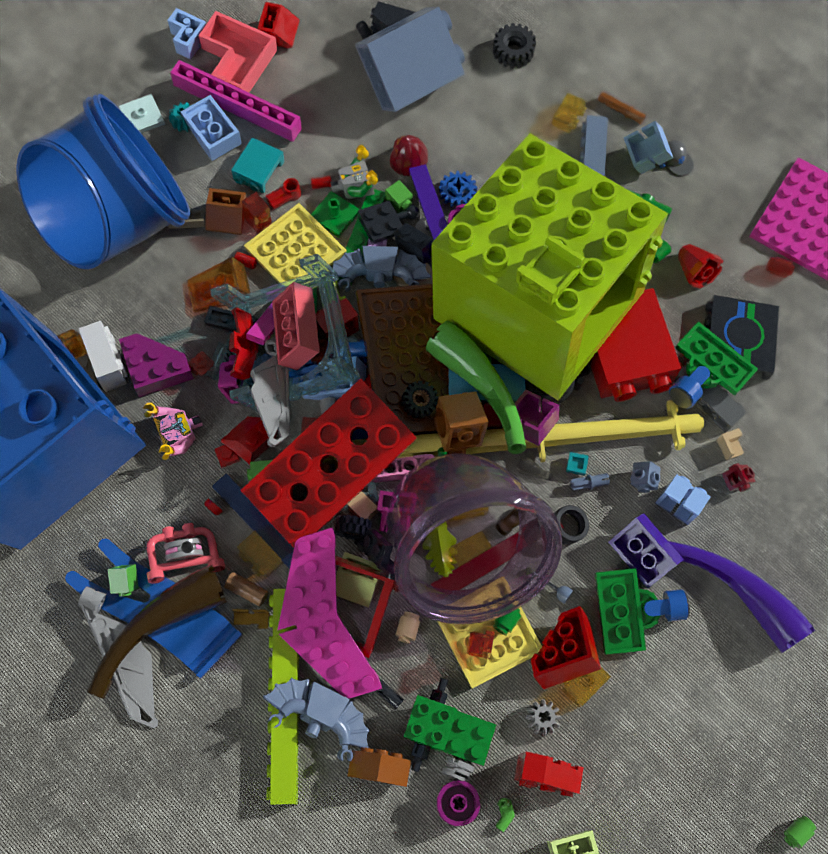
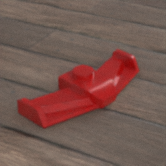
[229,307,259,380]

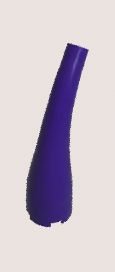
[668,541,816,653]

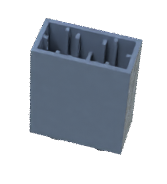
[355,7,465,112]

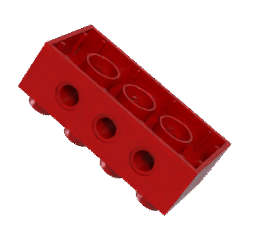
[240,379,417,548]

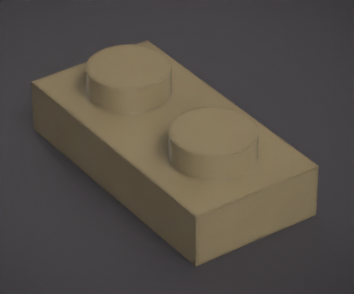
[168,210,205,229]

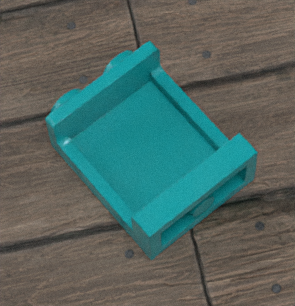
[231,138,285,193]

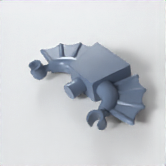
[328,246,431,292]
[263,678,369,761]

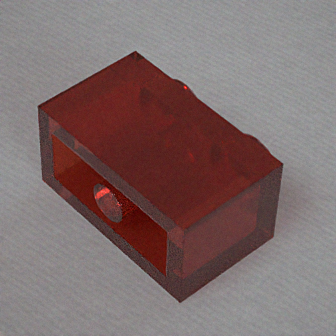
[241,192,272,235]

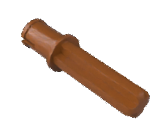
[598,92,646,125]

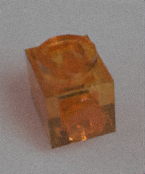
[57,329,87,358]

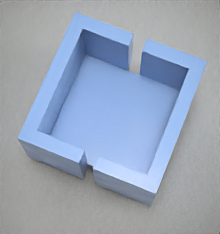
[624,121,673,174]
[655,474,710,525]

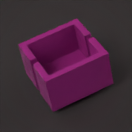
[514,390,559,446]

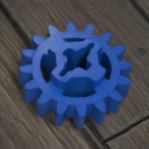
[439,170,478,207]

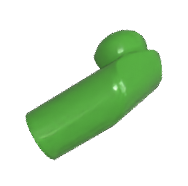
[495,798,515,833]

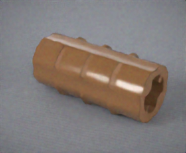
[224,572,269,607]

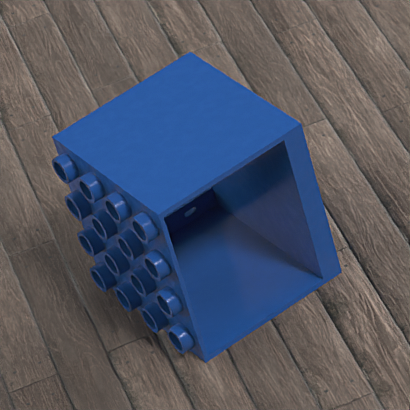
[0,288,146,550]

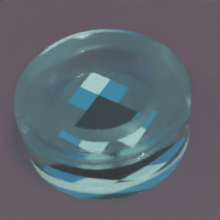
[368,482,379,502]

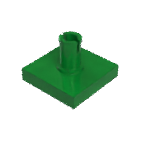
[311,191,360,238]

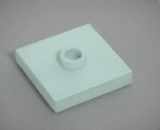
[119,94,165,133]

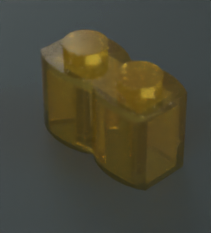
[551,93,587,134]

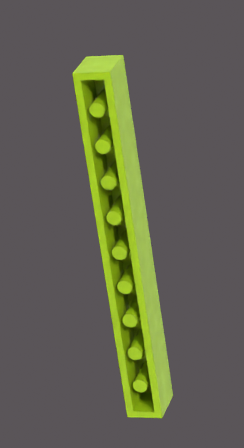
[266,589,299,805]

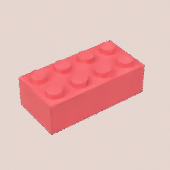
[272,282,320,370]

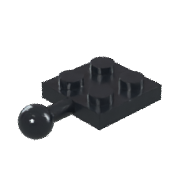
[357,201,419,244]

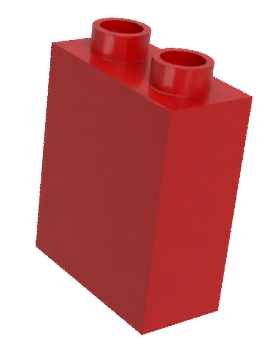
[589,288,682,402]

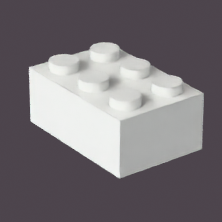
[79,320,128,392]

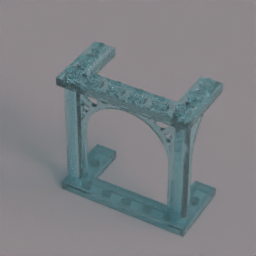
[210,254,360,412]

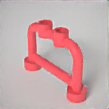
[146,523,225,584]

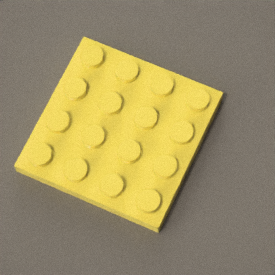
[244,203,347,290]
[434,579,542,689]

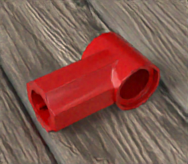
[265,178,301,210]

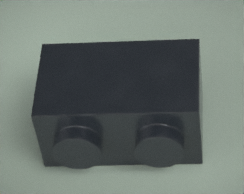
[394,223,434,264]

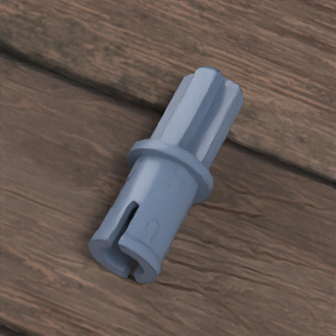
[570,473,610,490]

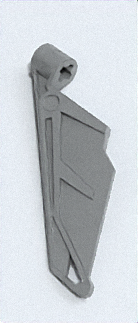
[250,336,290,447]
[78,586,158,728]

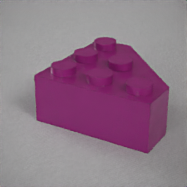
[119,333,194,397]

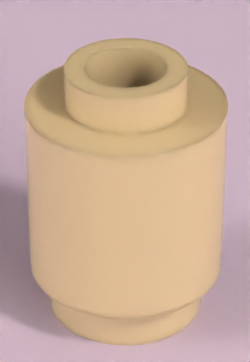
[395,612,420,644]

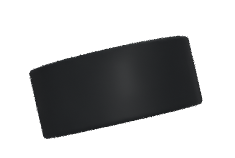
[549,505,589,545]

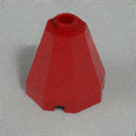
[678,244,724,289]

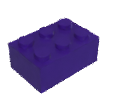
[609,513,684,589]

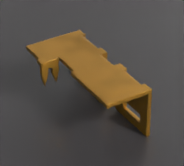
[233,609,269,629]

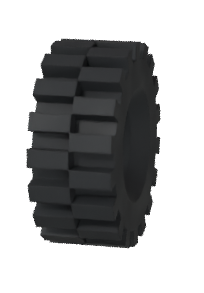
[493,23,536,69]

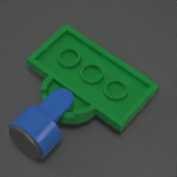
[669,322,758,408]
[595,568,690,655]

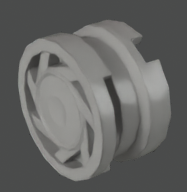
[441,756,475,783]

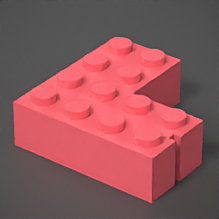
[198,11,277,93]

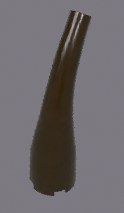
[87,565,227,699]

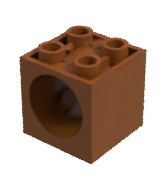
[433,391,488,452]

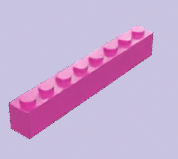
[170,60,302,142]

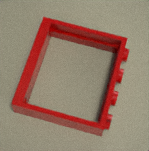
[335,556,395,658]

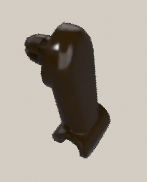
[495,504,531,536]

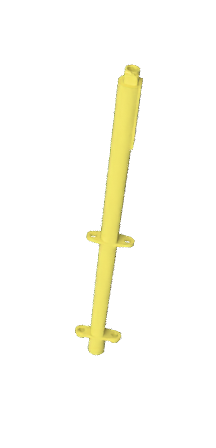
[323,400,704,469]

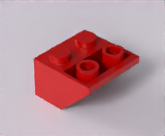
[257,2,300,48]

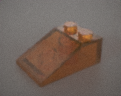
[187,257,251,312]

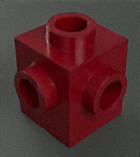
[722,463,756,492]

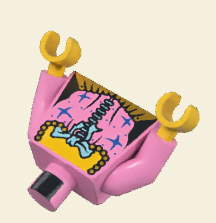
[143,403,203,460]

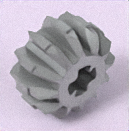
[525,699,562,736]

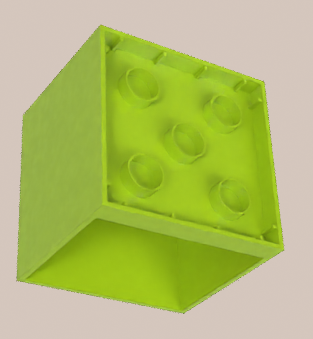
[431,133,668,400]

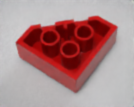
[531,606,601,690]
[514,751,584,798]

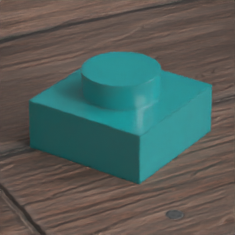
[566,452,589,476]

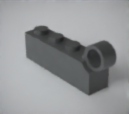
[673,356,747,433]

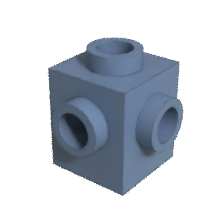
[631,461,661,493]

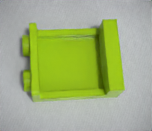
[516,235,584,305]

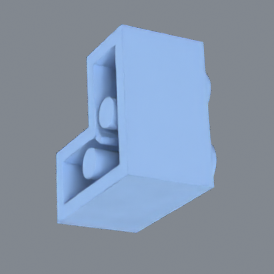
[167,8,206,60]

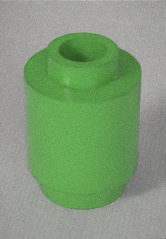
[784,815,817,849]

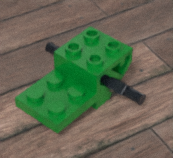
[404,677,496,773]

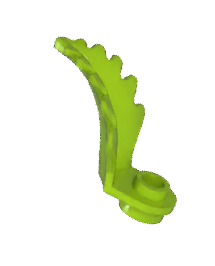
[422,510,457,577]

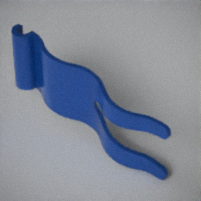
[65,539,242,679]

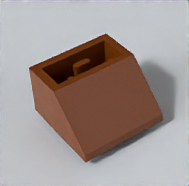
[205,188,248,235]

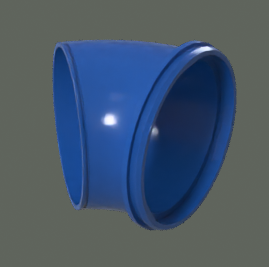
[16,94,190,269]

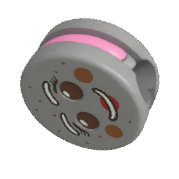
[164,538,203,562]

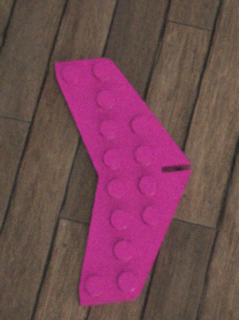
[277,527,382,698]

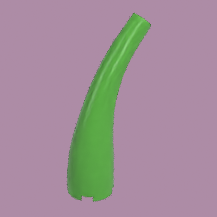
[426,320,526,454]

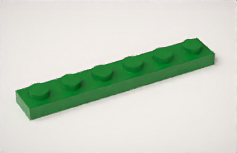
[334,189,385,286]

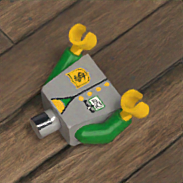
[330,145,378,199]

